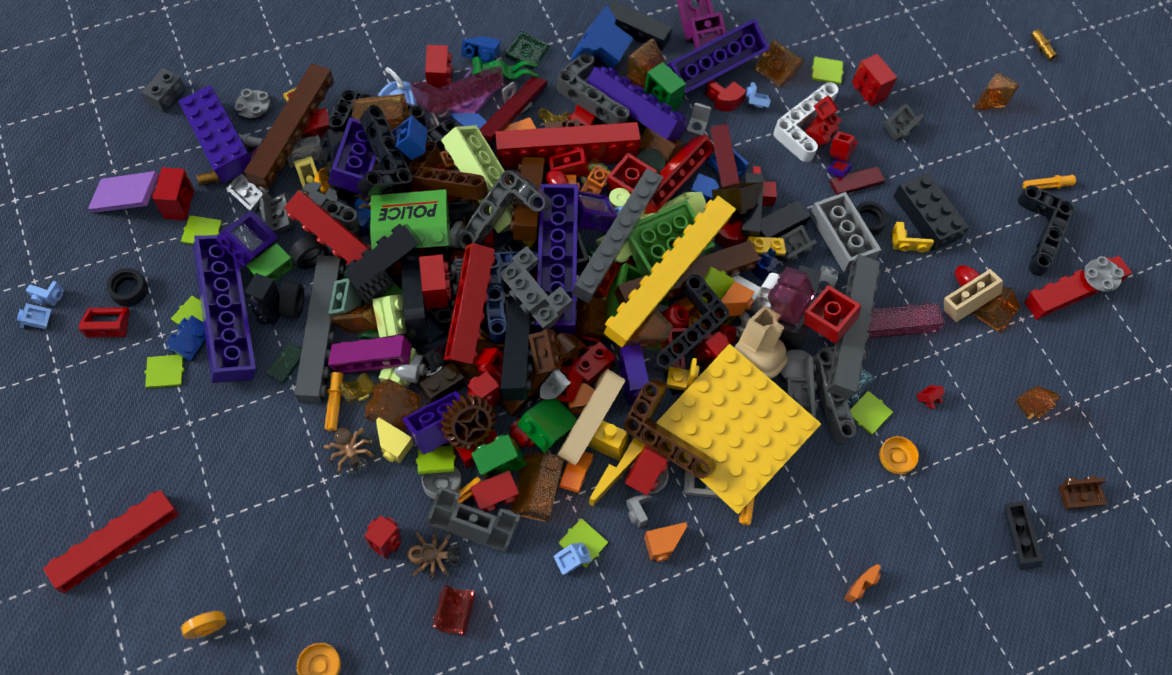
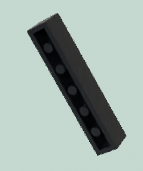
[501,296,536,401]

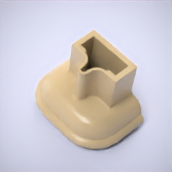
[734,305,788,379]

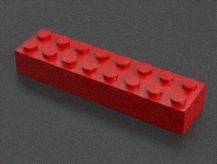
[495,122,640,170]

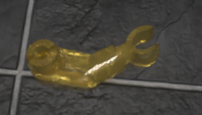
[538,108,572,122]

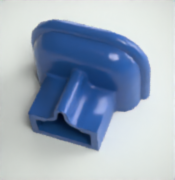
[570,6,633,68]

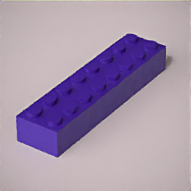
[536,184,578,334]
[193,235,256,383]

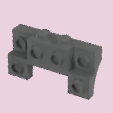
[499,246,574,330]
[426,486,520,553]

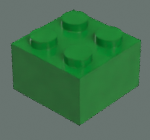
[644,62,686,111]
[471,434,528,479]

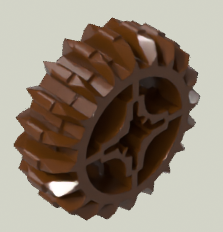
[440,394,496,450]

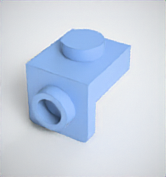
[745,82,770,108]
[26,281,64,307]

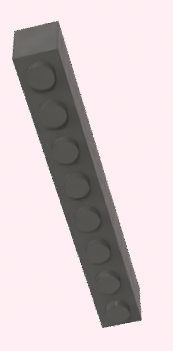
[572,168,663,304]
[826,254,881,399]
[294,255,346,404]

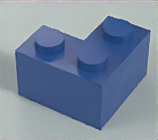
[392,116,427,160]

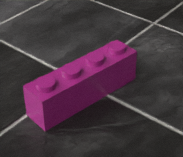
[328,335,412,374]

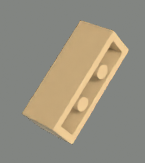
[944,269,1003,322]

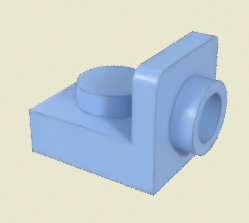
[17,303,51,329]
[554,543,592,575]

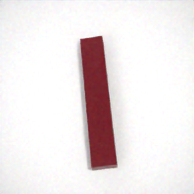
[479,76,547,142]
[710,124,742,225]

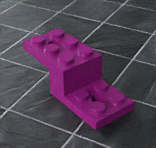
[677,0,726,49]

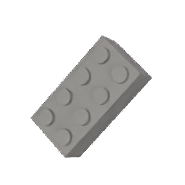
[810,192,881,272]

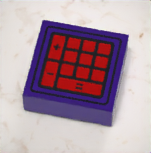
[828,159,852,178]

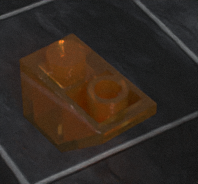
[1016,386,1061,420]

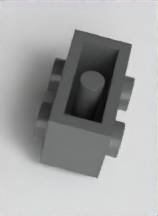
[141,68,185,112]

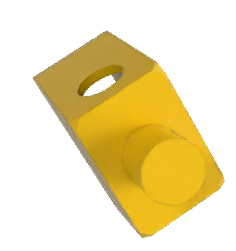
[587,421,629,461]

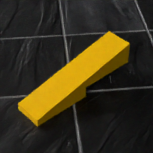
[589,437,645,506]

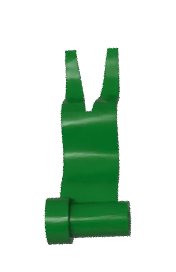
[471,57,539,83]

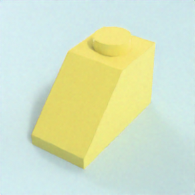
[293,156,317,193]
[376,417,414,464]

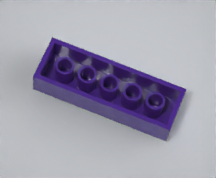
[666,18,770,94]
[586,66,690,140]
[178,85,252,183]

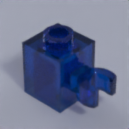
[751,247,780,282]

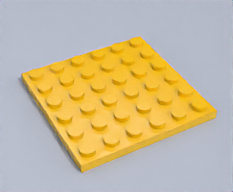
[650,344,821,515]

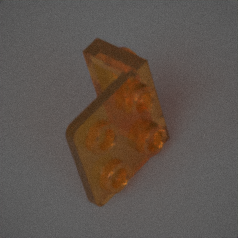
[364,379,421,431]

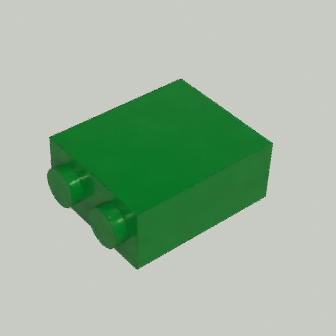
[517,398,578,453]

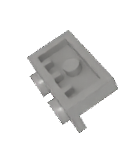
[287,135,324,168]
[227,174,273,212]

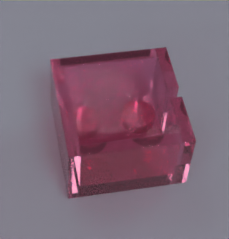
[767,266,815,325]

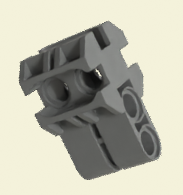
[300,182,362,239]

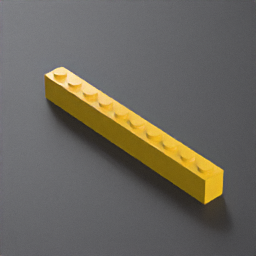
[604,196,736,348]

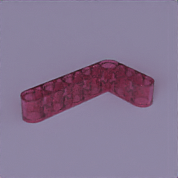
[410,66,505,113]

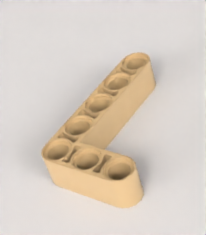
[557,369,625,465]

